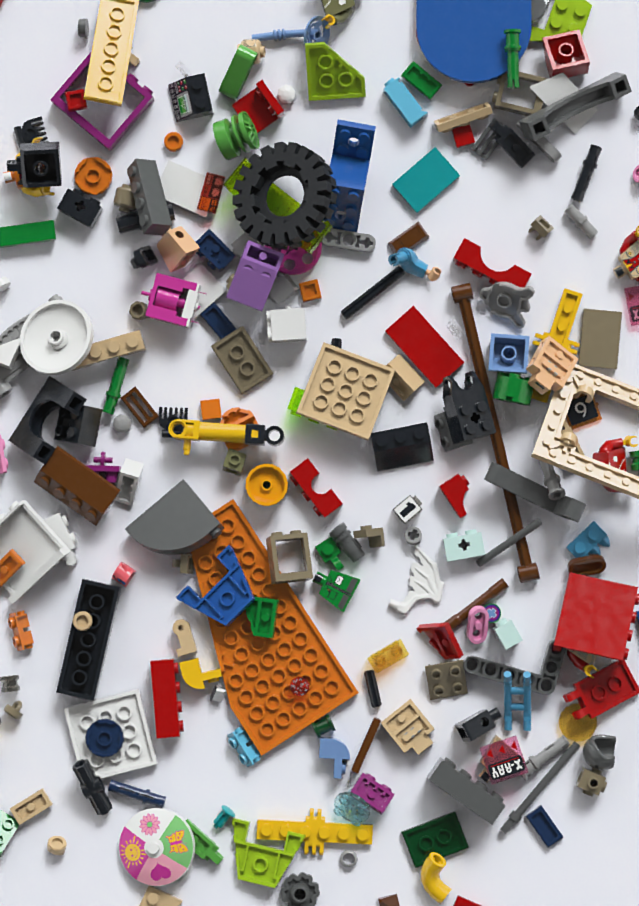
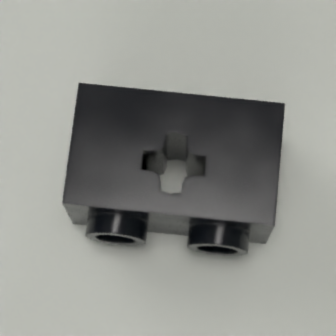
[57,188,103,229]

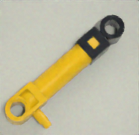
[168,419,285,455]

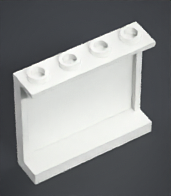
[0,500,71,604]

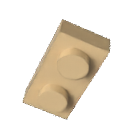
[10,788,53,825]

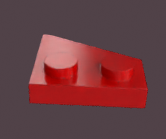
[416,622,464,660]

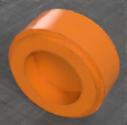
[164,132,183,152]

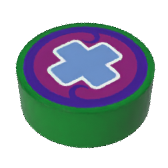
[484,603,501,623]

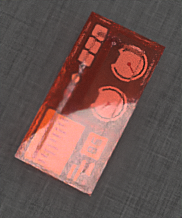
[197,172,226,215]

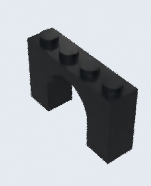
[8,376,87,465]

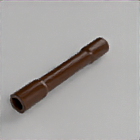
[444,578,509,630]

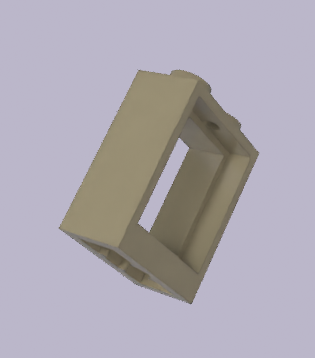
[492,72,548,116]
[266,530,313,584]

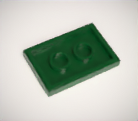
[401,811,469,868]

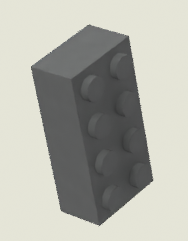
[427,757,505,825]

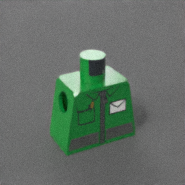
[312,570,360,612]

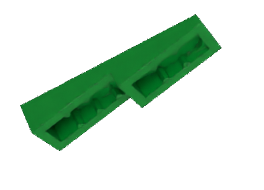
[0,220,56,248]

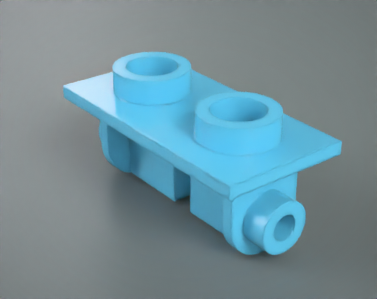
[227,727,261,767]

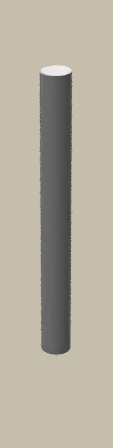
[476,518,542,567]

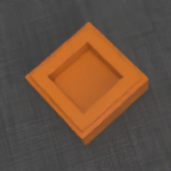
[299,279,322,302]
[200,399,222,420]

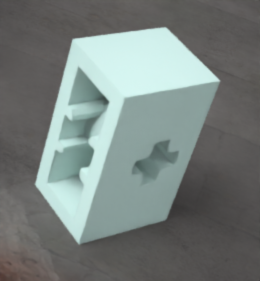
[443,529,485,562]
[492,618,523,650]

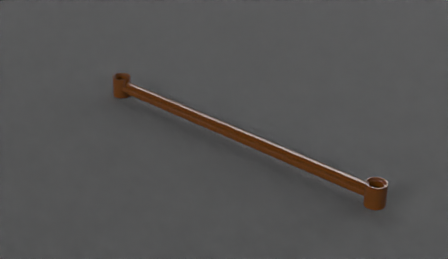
[451,283,540,583]

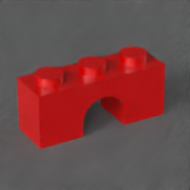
[289,458,343,518]

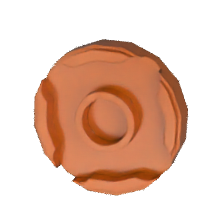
[74,157,113,195]

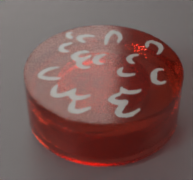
[290,676,309,696]

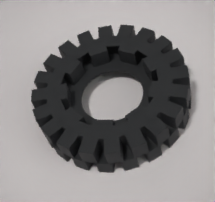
[232,142,337,250]

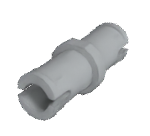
[564,204,598,239]

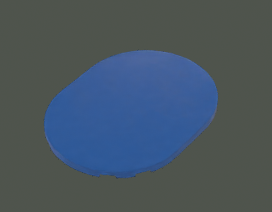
[416,0,532,84]

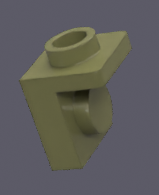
[222,449,247,476]

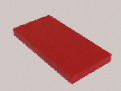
[385,306,464,388]

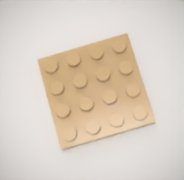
[296,342,395,441]

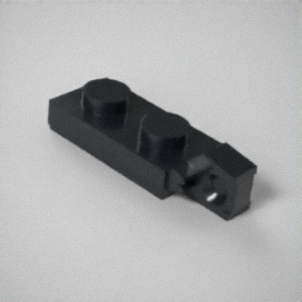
[489,121,535,168]

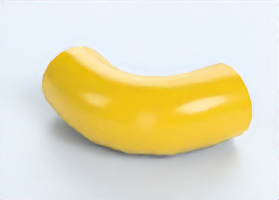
[421,852,451,904]

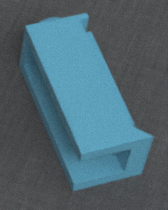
[383,77,428,128]

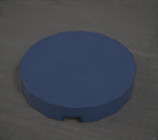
[85,719,124,758]

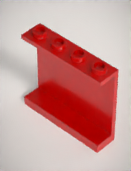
[553,572,639,665]

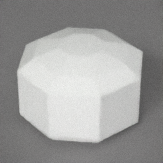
[277,85,296,105]

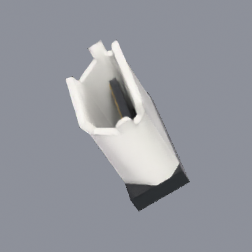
[210,685,226,702]

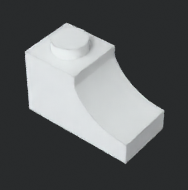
[114,458,144,506]

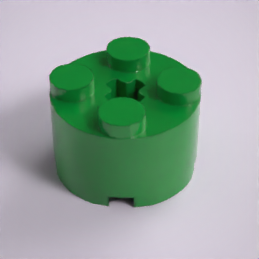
[493,372,534,406]

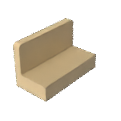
[386,354,425,401]

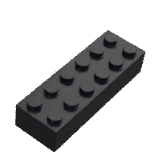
[56,578,122,701]

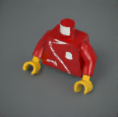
[592,435,638,493]

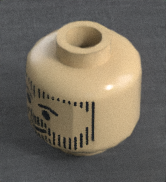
[237,39,266,64]

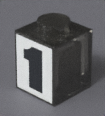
[392,495,422,524]

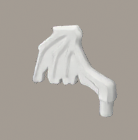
[388,545,444,614]

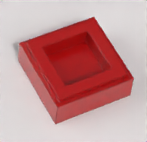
[65,89,88,112]
[451,124,475,148]

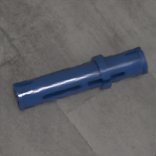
[108,779,166,808]

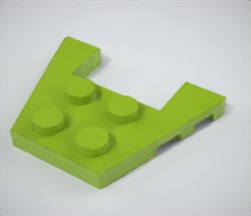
[530,0,592,42]
[232,818,306,888]

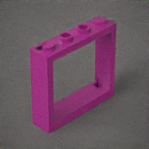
[50,52,154,151]

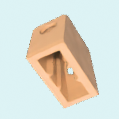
[157,226,200,272]

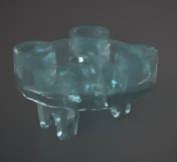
[333,789,370,826]

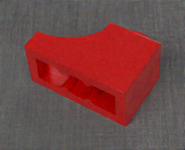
[438,473,469,518]

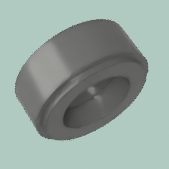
[78,18,89,38]

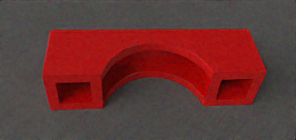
[453,238,532,287]

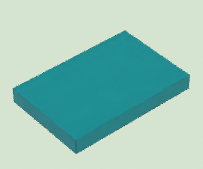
[392,147,460,213]

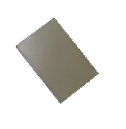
[578,308,622,369]
[211,325,274,394]

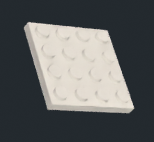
[64,689,158,778]

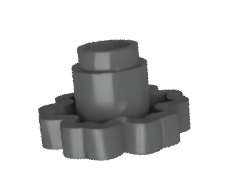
[281,872,320,906]

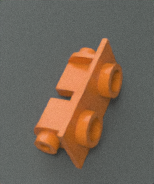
[8,610,34,651]

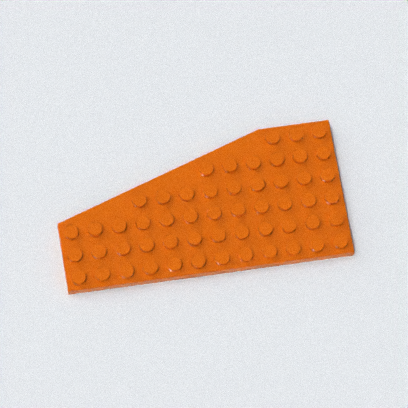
[191,499,359,756]

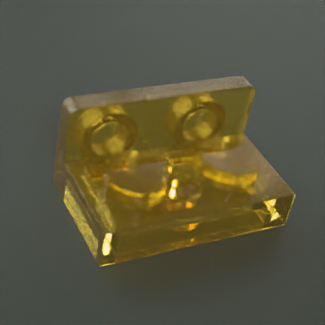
[367,638,409,673]

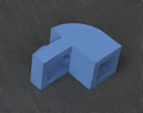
[319,737,350,779]

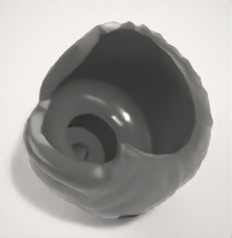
[583,735,616,770]

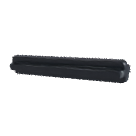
[341,266,405,319]

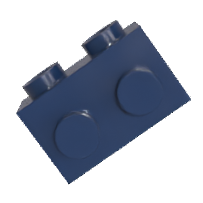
[195,229,236,272]

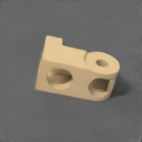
[173,619,198,657]

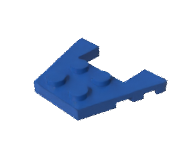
[176,545,255,626]

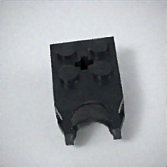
[442,370,497,444]

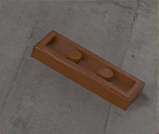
[351,717,381,774]

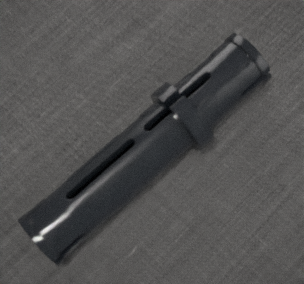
[571,144,602,202]

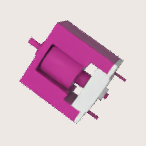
[141,273,207,329]

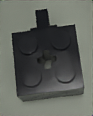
[6,142,62,188]

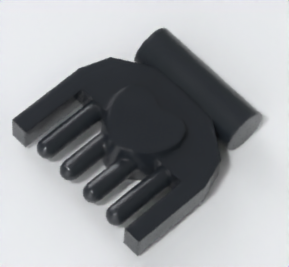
[14,116,49,149]
[159,407,188,438]

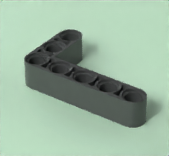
[484,462,586,522]
[463,639,566,695]

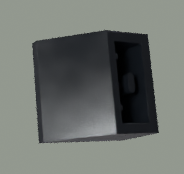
[54,405,102,447]

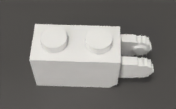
[44,513,78,566]

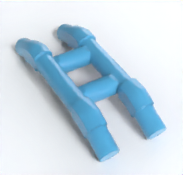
[504,671,531,731]

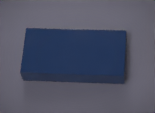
[200,302,237,339]
[525,805,563,848]

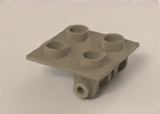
[425,659,468,700]

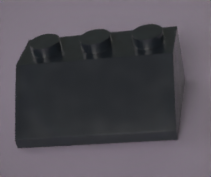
[370,422,434,472]

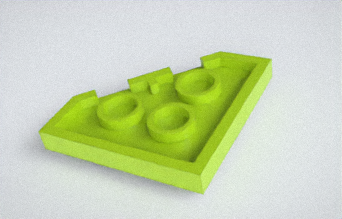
[305,42,366,101]

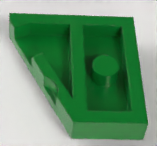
[246,596,279,638]

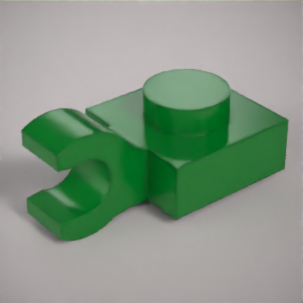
[315,537,344,571]

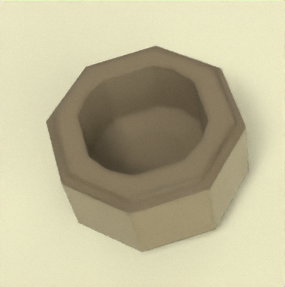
[129,301,148,321]

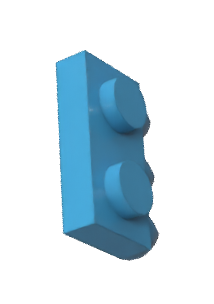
[566,521,610,558]

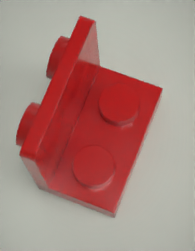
[232,80,285,134]

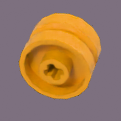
[245,464,288,506]

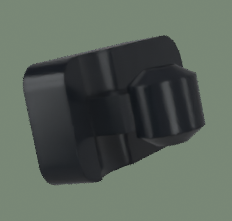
[130,245,158,269]

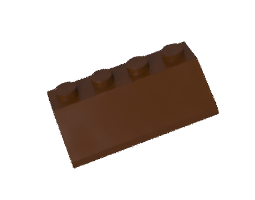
[33,446,120,526]

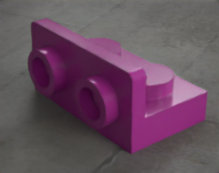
[349,773,395,815]

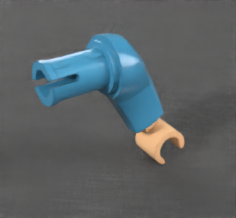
[388,247,442,281]

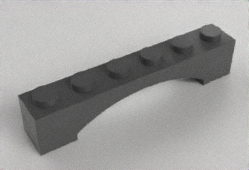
[518,72,632,141]

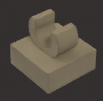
[528,215,554,240]
[172,554,194,574]

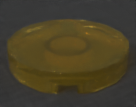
[558,703,597,742]

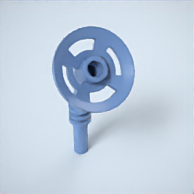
[252,16,330,45]

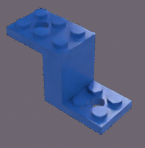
[322,119,376,232]

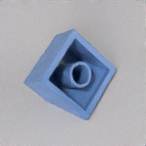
[488,333,530,374]

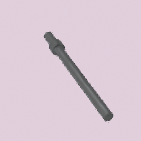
[500,741,580,834]

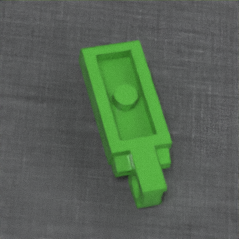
[186,819,224,865]

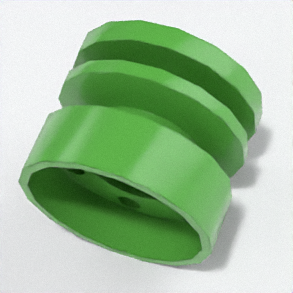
[213,111,260,160]

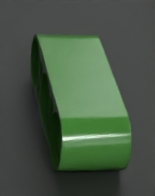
[218,44,258,100]

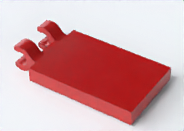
[563,659,639,720]

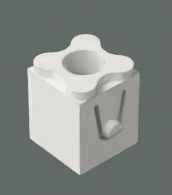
[266,306,307,343]

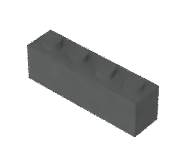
[127,158,172,236]

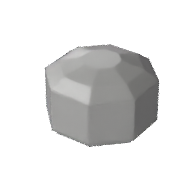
[113,414,132,433]

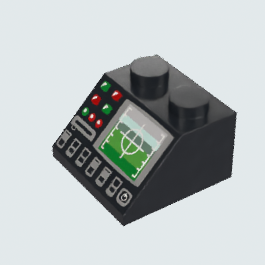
[168,73,214,122]

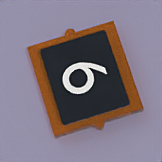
[566,393,602,430]

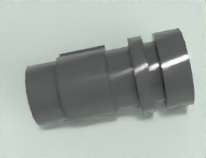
[329,522,365,563]

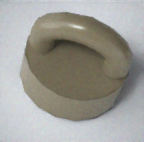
[4,700,23,720]

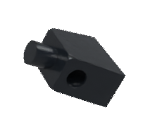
[455,707,502,742]

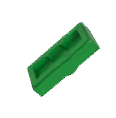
[401,61,442,100]

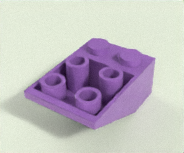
[226,240,284,312]

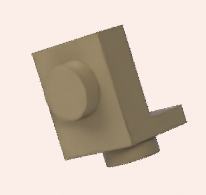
[353,525,385,548]

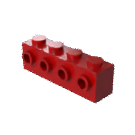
[150,658,184,739]

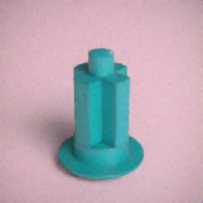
[213,805,235,829]

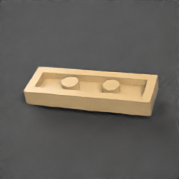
[434,102,493,133]

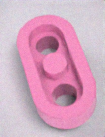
[466,606,489,644]

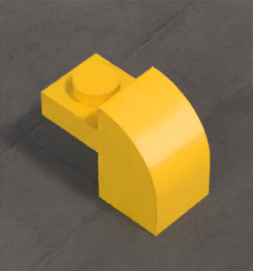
[179,658,222,689]

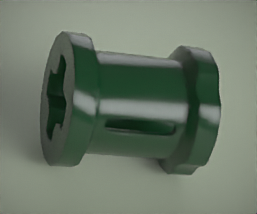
[312,715,336,738]

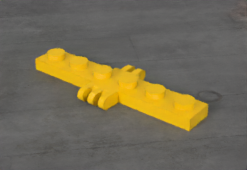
[532,288,583,403]
[257,808,373,855]

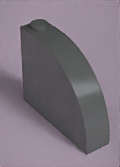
[125,479,225,555]

